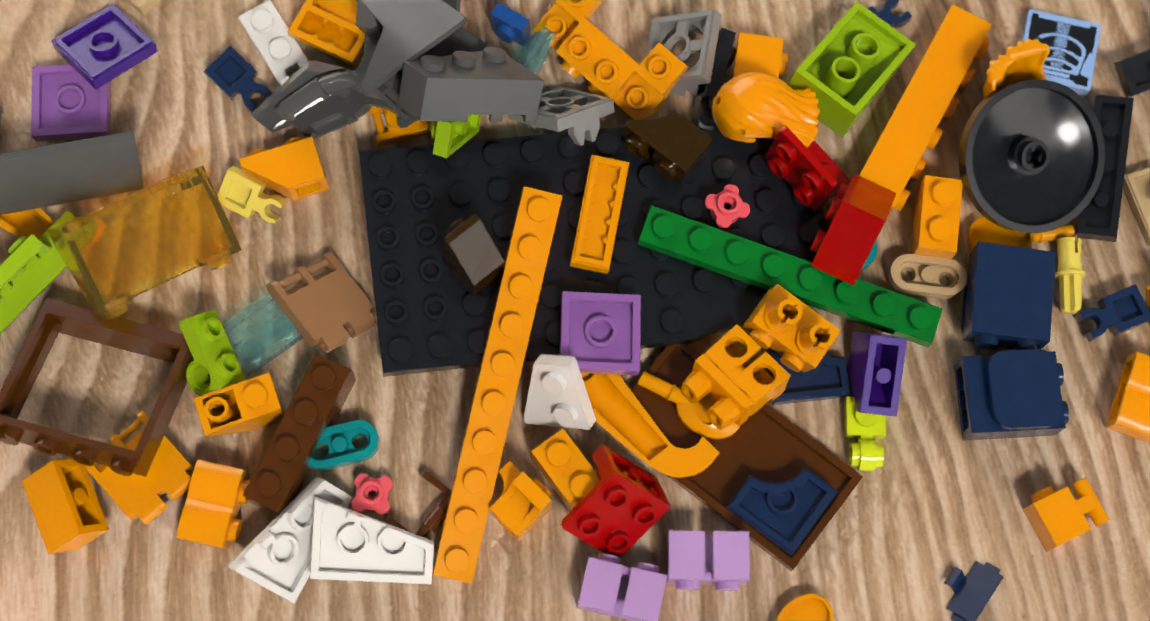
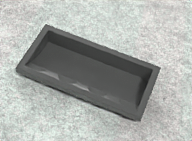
[0,131,143,215]

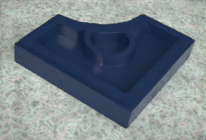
[765,348,851,405]
[726,468,838,556]

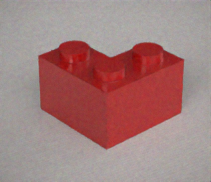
[810,174,896,286]

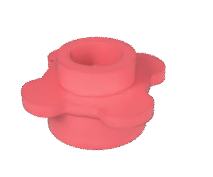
[705,184,750,228]
[351,473,393,515]

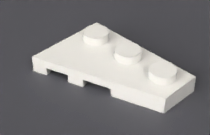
[227,477,353,603]
[310,497,434,584]

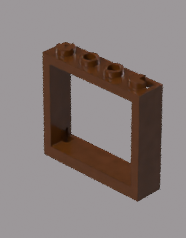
[0,298,194,477]

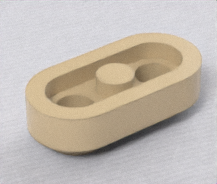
[888,254,967,299]

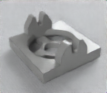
[646,9,722,96]
[508,87,614,146]

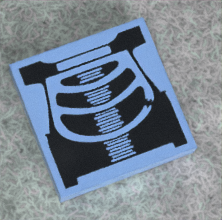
[1021,9,1101,96]

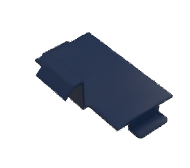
[944,562,1004,621]

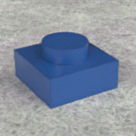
[490,2,530,47]

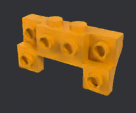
[532,0,689,119]

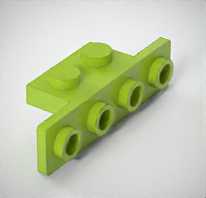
[0,211,96,335]

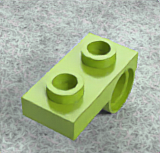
[178,310,246,395]

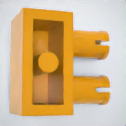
[742,284,841,373]

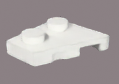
[523,354,596,430]

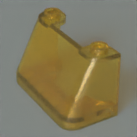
[48,165,242,320]

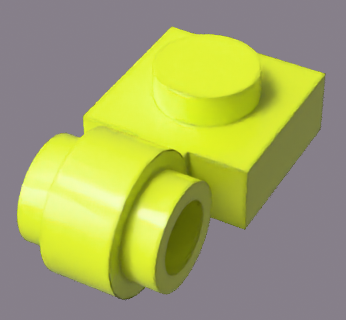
[844,397,886,471]

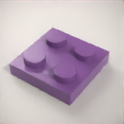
[31,64,111,141]
[560,291,641,375]

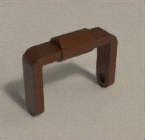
[383,469,451,538]

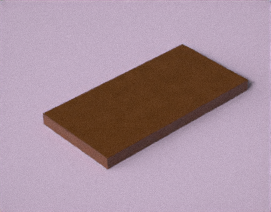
[631,343,863,572]

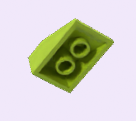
[788,1,916,138]

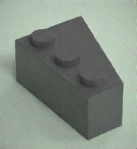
[398,47,544,122]

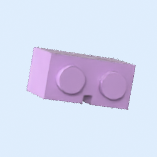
[666,530,750,591]
[577,553,668,621]

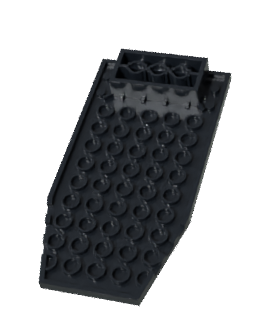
[359,127,827,377]

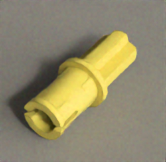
[1054,237,1086,314]

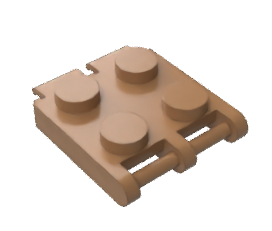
[266,252,376,353]

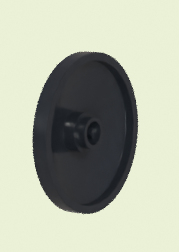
[959,80,1105,233]

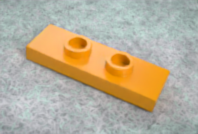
[570,155,629,274]

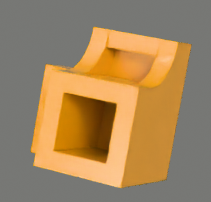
[489,461,552,542]

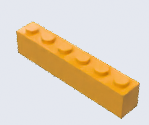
[859,4,992,220]

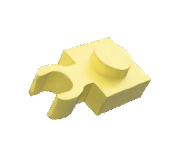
[215,166,287,223]

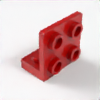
[765,126,851,212]
[561,444,671,558]

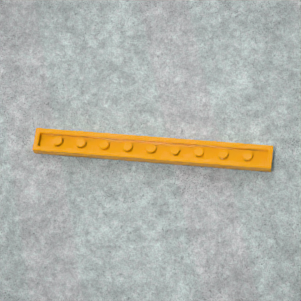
[432,186,562,584]

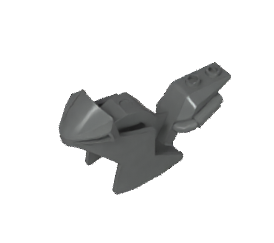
[251,0,491,139]

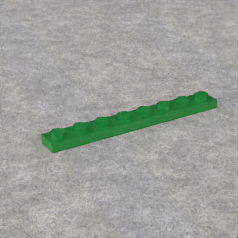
[638,205,942,348]

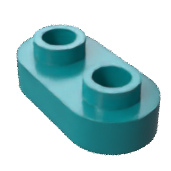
[308,420,380,471]

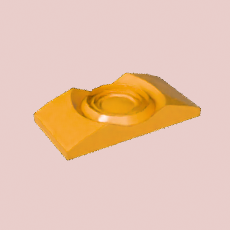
[287,0,365,66]

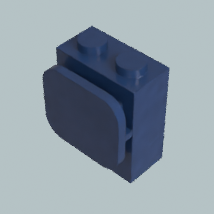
[961,242,1056,350]
[954,349,1069,441]

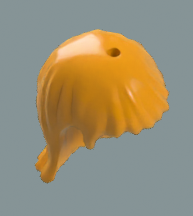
[982,38,1050,98]
[712,72,820,148]

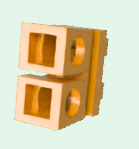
[681,324,791,430]

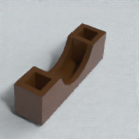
[243,353,356,515]

